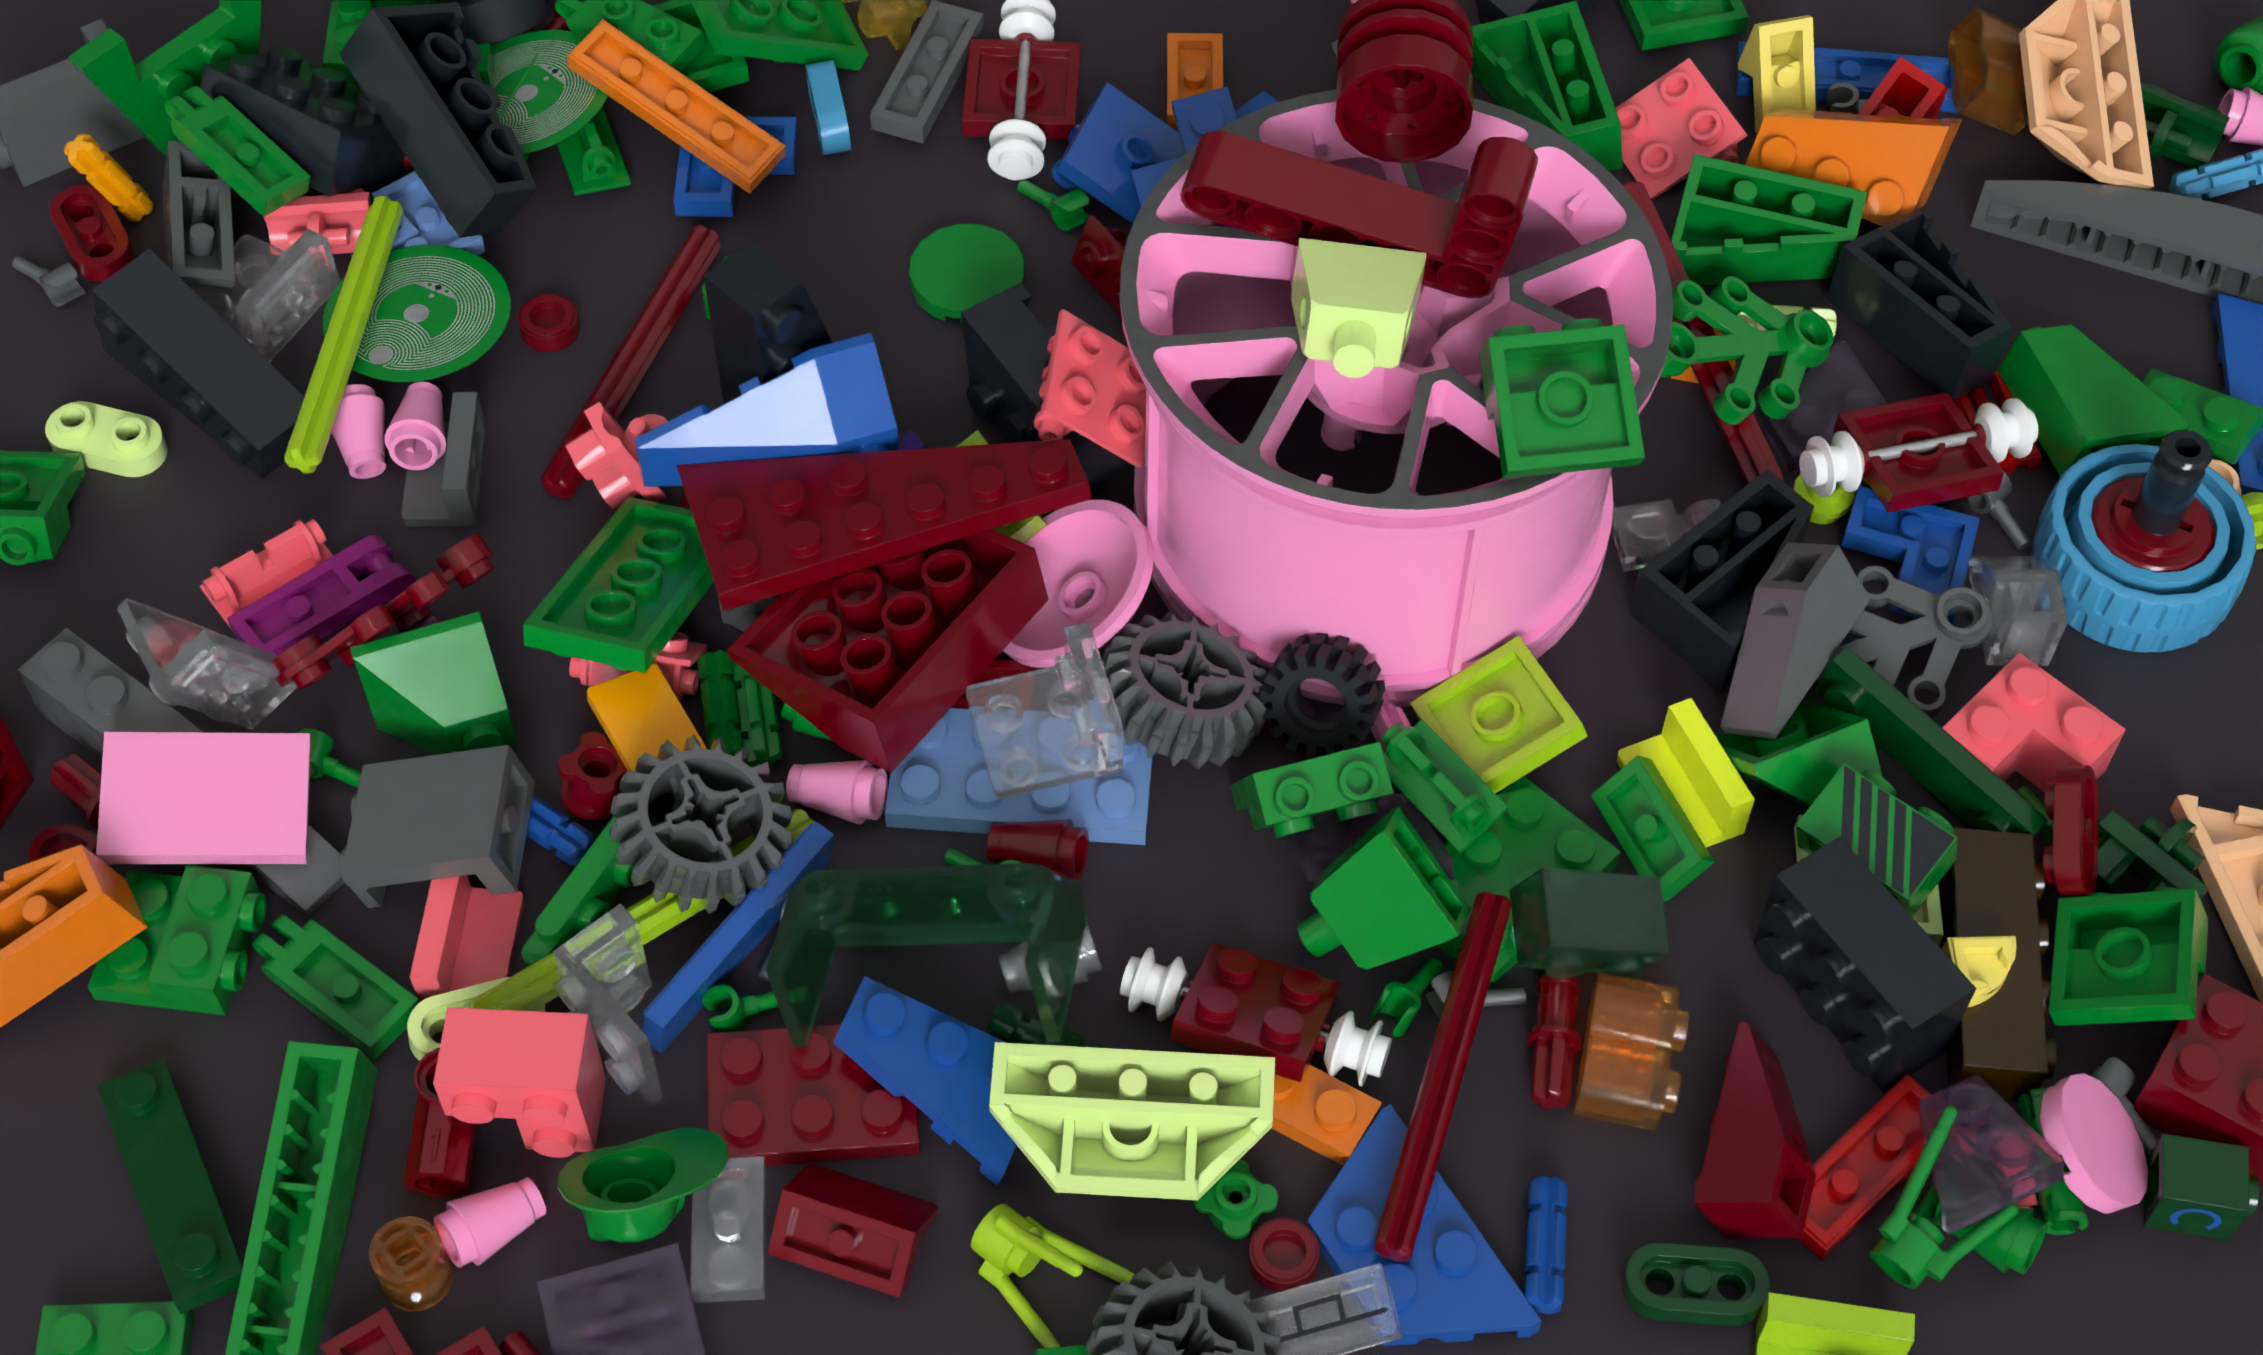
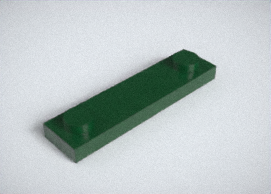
[1814,647,2048,839]
[97,1057,243,1314]

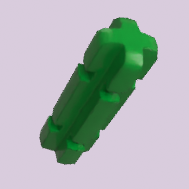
[697,650,743,756]
[733,662,783,768]

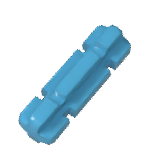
[2168,149,2263,200]

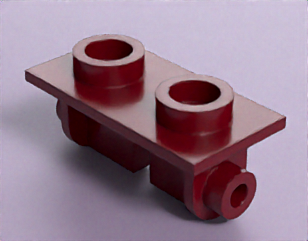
[1070,215,1127,318]

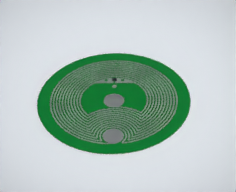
[491,30,608,154]
[323,245,511,382]

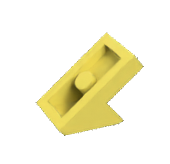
[1738,15,1816,134]

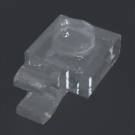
[1611,499,1721,571]

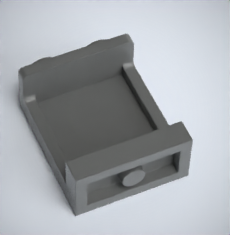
[0,19,145,187]
[339,745,535,908]

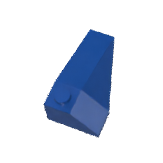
[634,332,899,487]

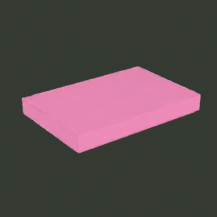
[96,732,311,864]

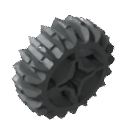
[1096,611,1267,770]
[609,734,792,914]
[1085,1261,1281,1355]

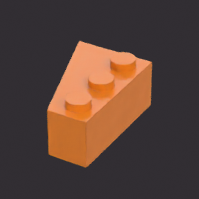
[1745,109,1962,226]
[0,844,148,1028]

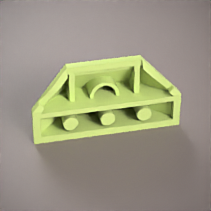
[989,1042,1275,1200]

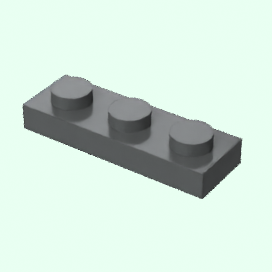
[870,0,984,144]

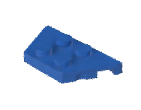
[1307,1104,1542,1346]

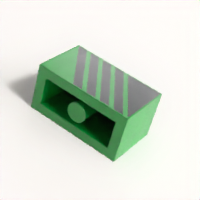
[1796,763,1958,917]

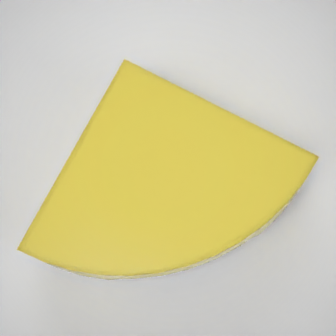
[1942,936,2016,1008]

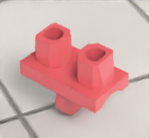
[263,188,372,264]
[565,401,668,509]

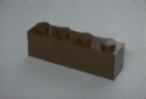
[1939,827,2057,1103]

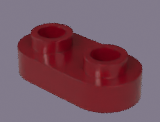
[49,184,135,282]
[2043,765,2099,897]

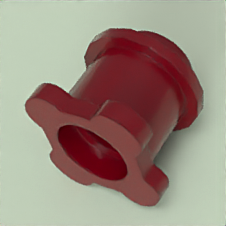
[558,732,627,821]

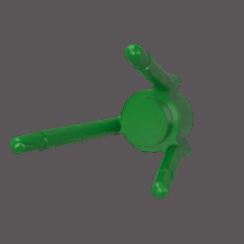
[1869,1105,2019,1289]

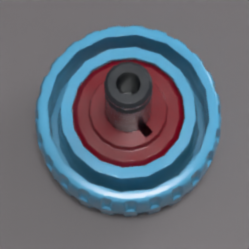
[2031,430,2256,653]

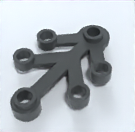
[1813,566,1993,718]

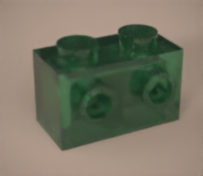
[1509,868,1670,982]

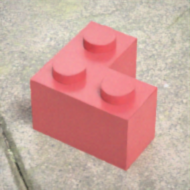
[1943,653,2126,792]
[433,1007,606,1158]

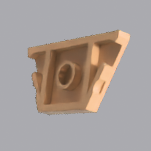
[2170,794,2263,1003]

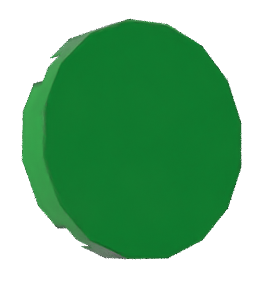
[909,224,1025,324]

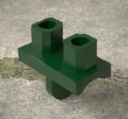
[2140,82,2230,170]
[2097,810,2208,907]

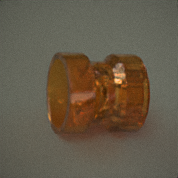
[369,1216,453,1311]

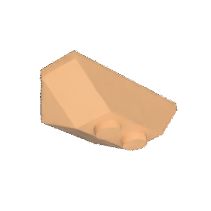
[2019,0,2154,190]

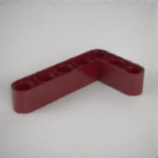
[1180,131,1538,298]

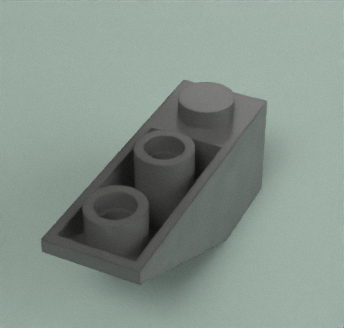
[1720,542,1870,739]

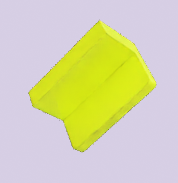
[1616,698,1755,848]

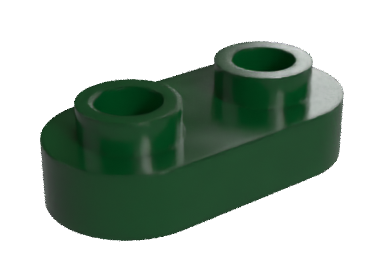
[1622,1243,1770,1326]

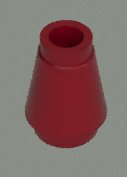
[987,819,1089,885]

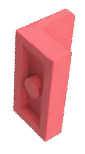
[410,875,525,1002]

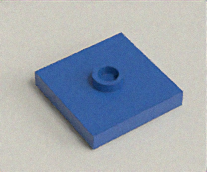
[1056,82,1185,224]

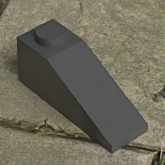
[162,141,235,288]

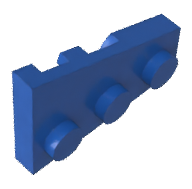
[833,976,1016,1186]

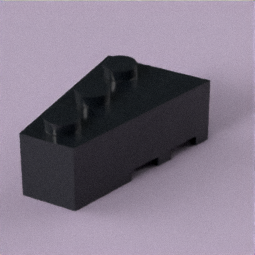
[961,283,1135,490]
[1629,469,1814,691]

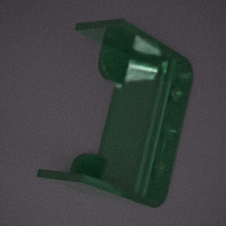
[766,863,1088,1047]

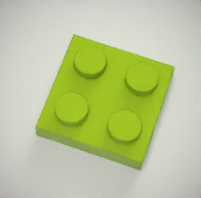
[1410,635,1588,794]

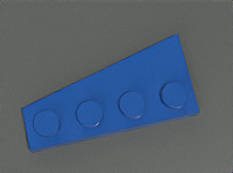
[2211,293,2263,496]

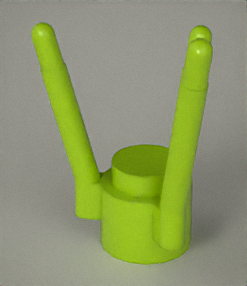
[970,1203,1135,1348]

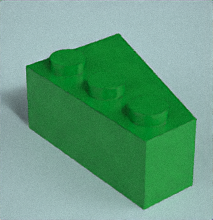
[1471,1,1623,172]
[1671,154,1867,285]

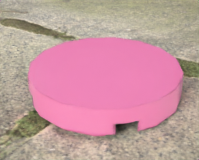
[2040,1073,2148,1214]

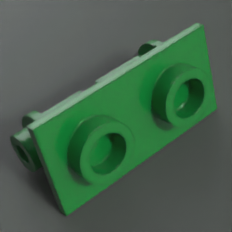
[556,107,631,196]
[1382,719,1509,854]

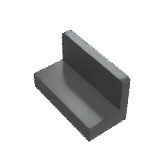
[401,392,487,527]

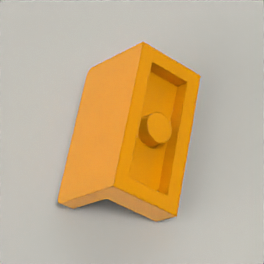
[587,663,707,772]

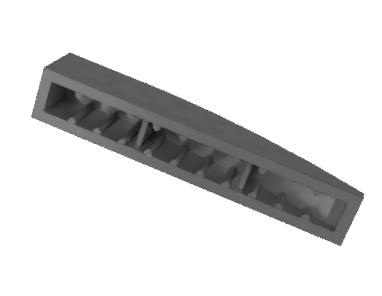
[1970,180,2263,305]
[17,628,344,917]

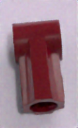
[404,1048,478,1198]

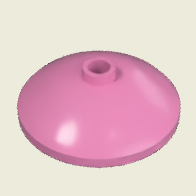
[1003,499,1154,668]

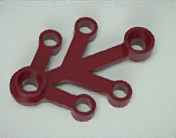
[272,533,495,691]

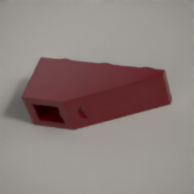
[1694,1022,1816,1239]

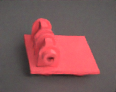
[1615,58,1747,200]
[1034,309,1146,468]

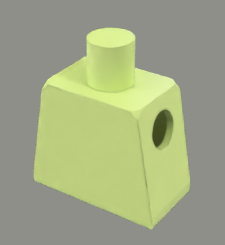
[1291,238,1426,378]

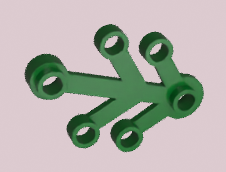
[1660,276,1834,425]

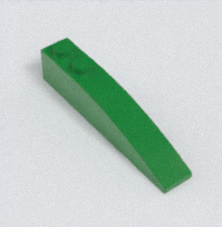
[225,1041,378,1355]

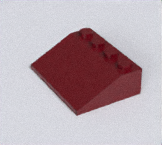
[727,529,1049,773]

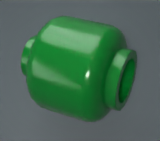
[2215,17,2263,95]

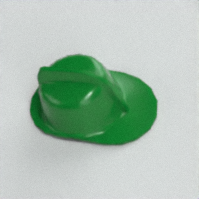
[558,1128,728,1242]

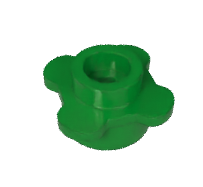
[1193,1159,1278,1239]

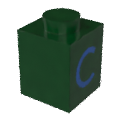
[2144,1134,2259,1241]

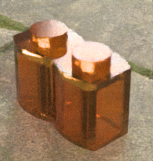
[1948,7,2029,136]
[1573,972,1689,1131]

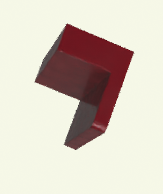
[767,1164,938,1298]

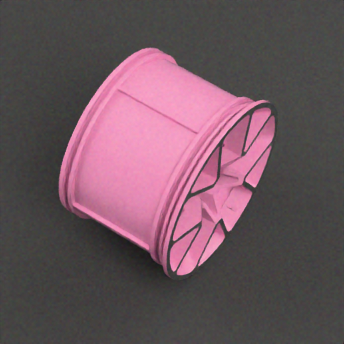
[1120,90,1673,707]

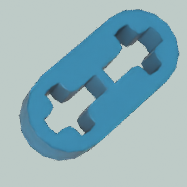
[805,60,851,155]

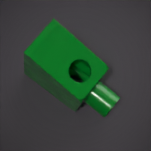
[1298,807,1471,970]

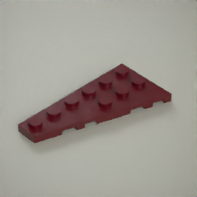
[677,439,1091,611]

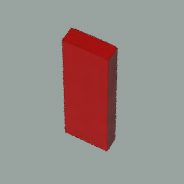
[1797,1074,1961,1261]

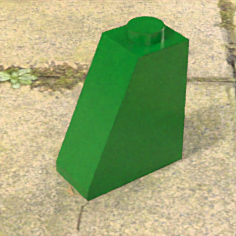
[1997,324,2189,477]

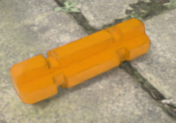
[64,134,154,222]

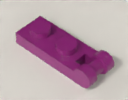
[227,535,416,673]

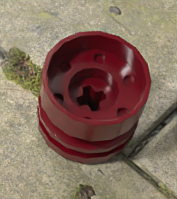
[1335,0,1473,163]

